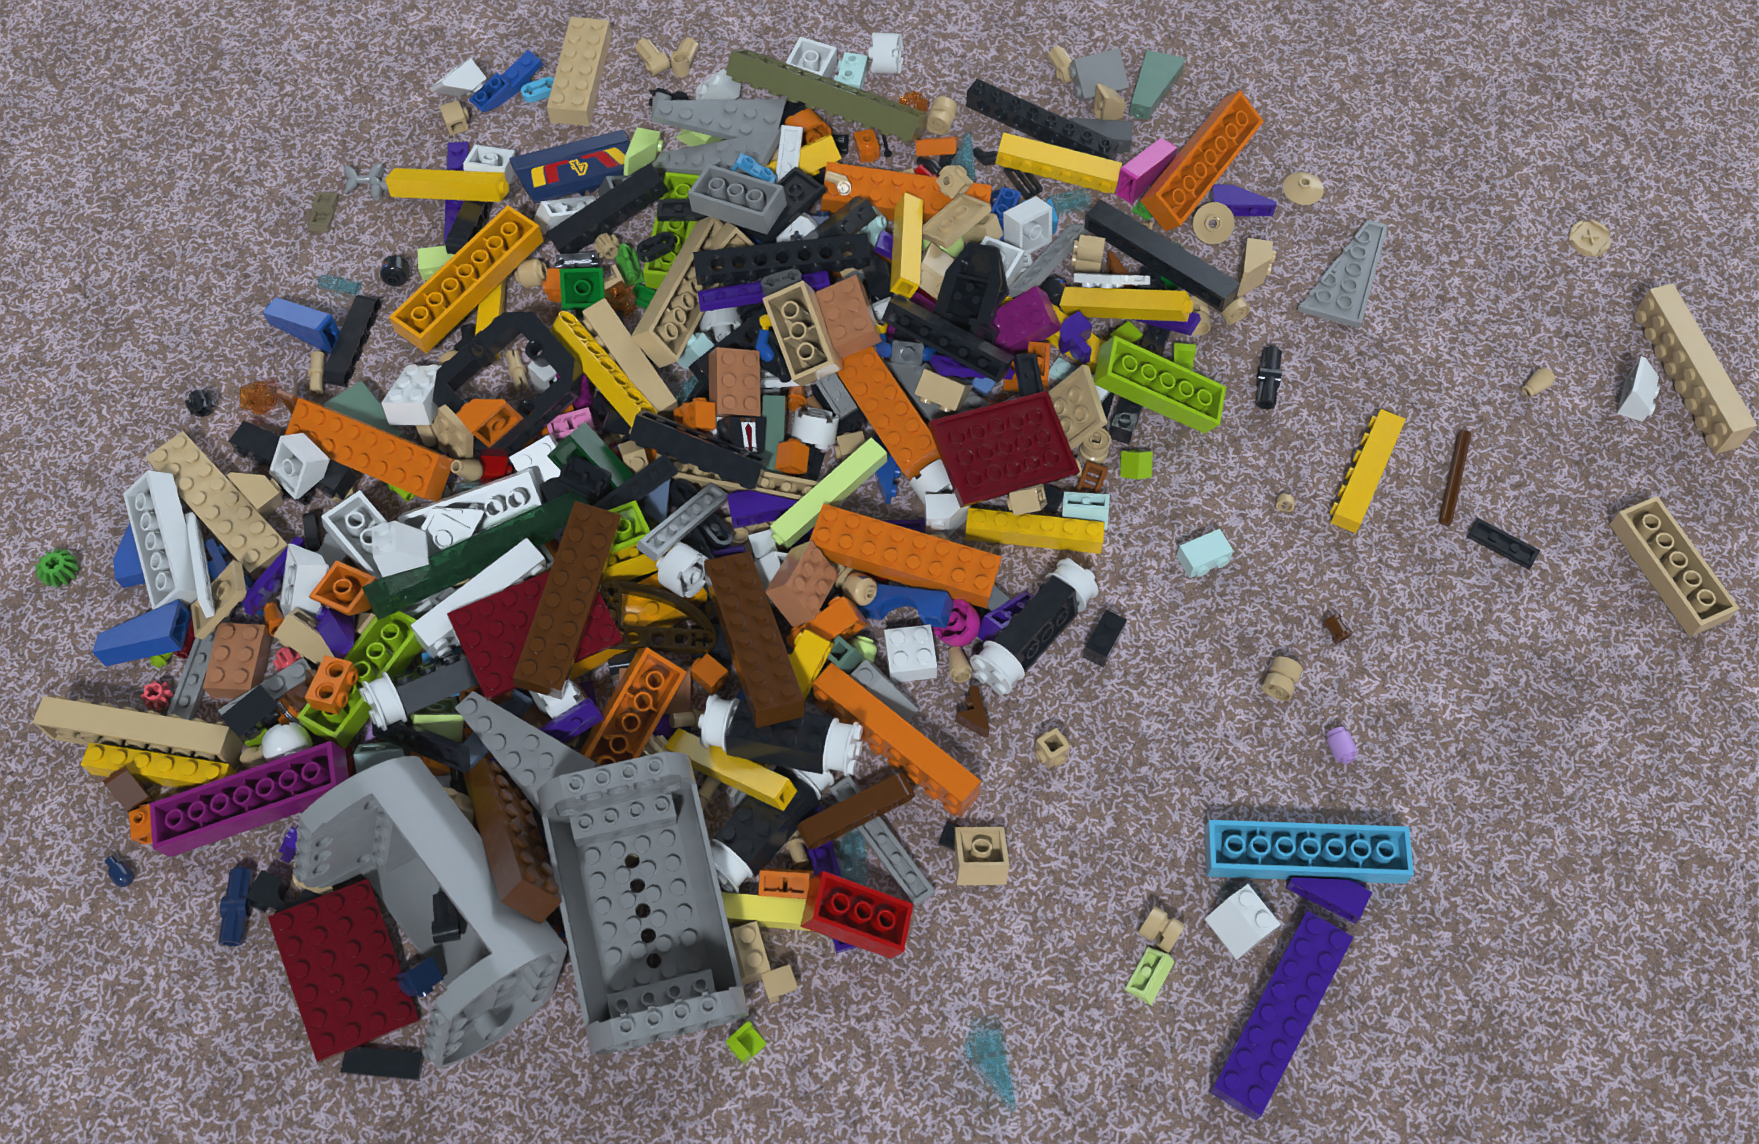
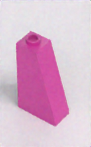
[1116,138,1177,205]

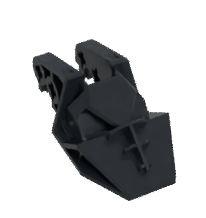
[931,242,1009,380]

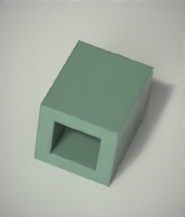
[828,635,864,675]

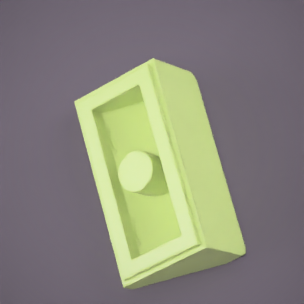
[1124,947,1174,1005]

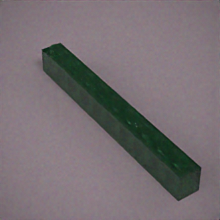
[362,491,589,621]

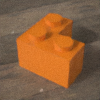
[1003,341,1051,392]

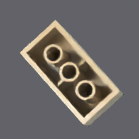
[762,281,843,387]

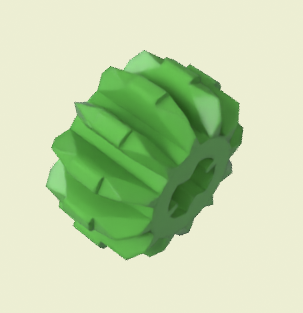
[35,548,79,589]

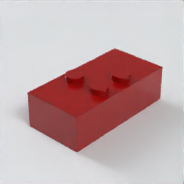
[800,871,914,959]

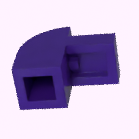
[1058,311,1092,365]

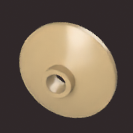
[1283,172,1324,205]
[1192,202,1234,244]

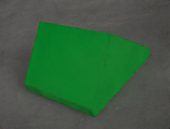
[559,268,605,317]

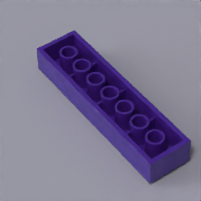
[1209,910,1354,1121]

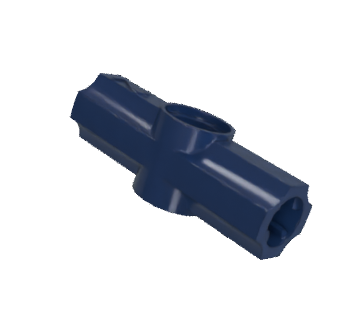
[218,867,254,947]

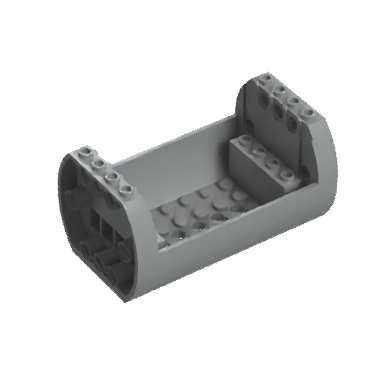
[537,752,749,1056]
[293,756,568,1069]

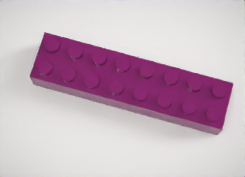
[150,741,349,857]

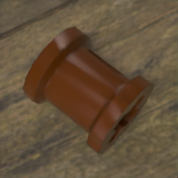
[1322,613,1353,644]

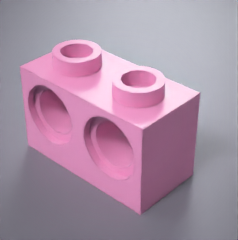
[547,407,596,441]

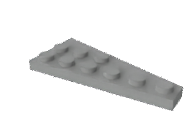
[873,344,989,421]

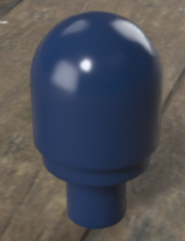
[104,855,134,887]

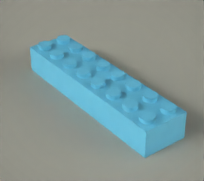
[1204,820,1414,884]

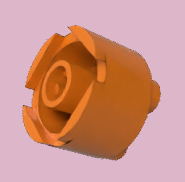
[785,108,832,147]

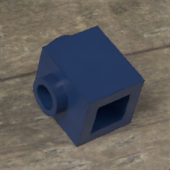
[396,956,444,998]

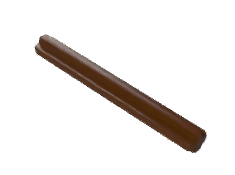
[1439,430,1471,526]

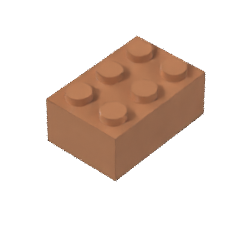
[816,275,882,358]
[709,347,761,418]
[765,540,839,627]
[203,623,273,699]

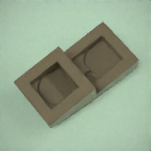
[307,192,339,232]

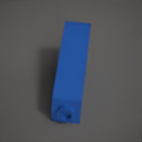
[262,297,340,354]
[92,600,192,666]

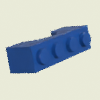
[856,582,954,628]

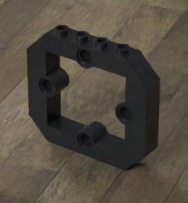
[432,312,582,456]

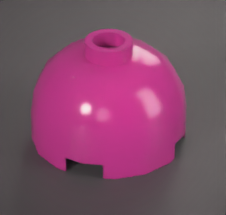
[933,599,981,647]

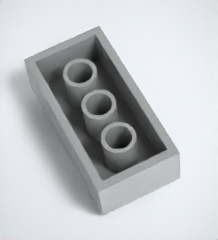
[688,164,787,234]

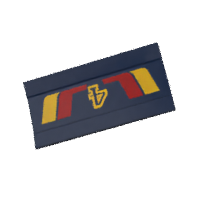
[509,129,645,204]

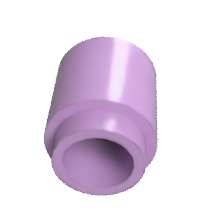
[1326,727,1359,765]

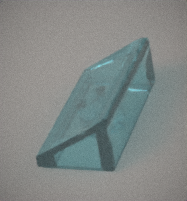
[1045,188,1091,216]

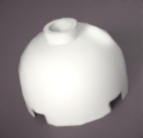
[262,722,313,763]

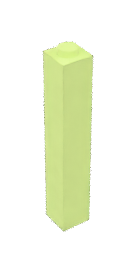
[770,438,887,550]

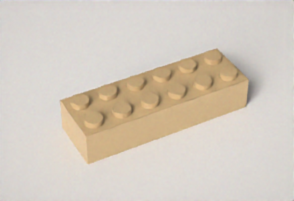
[547,17,612,126]
[582,298,678,421]
[1609,496,1740,638]

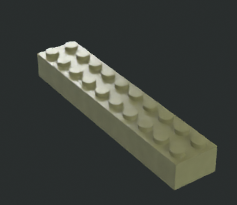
[726,49,929,143]

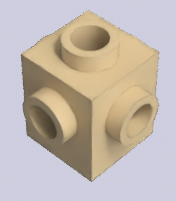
[936,165,974,199]
[1034,728,1071,769]

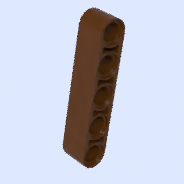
[797,773,915,850]

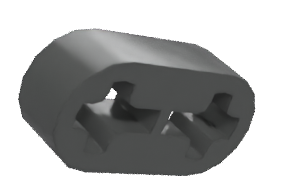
[761,269,802,296]

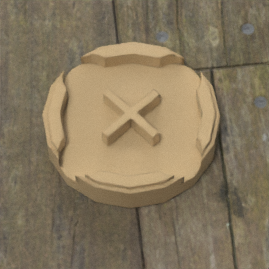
[1569,220,1612,257]

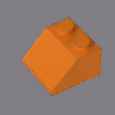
[456,399,523,448]
[309,560,382,616]

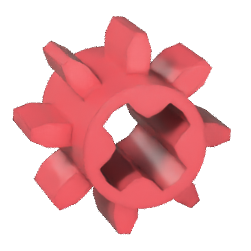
[273,647,302,672]
[140,680,174,711]

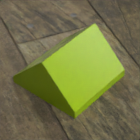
[608,500,651,554]

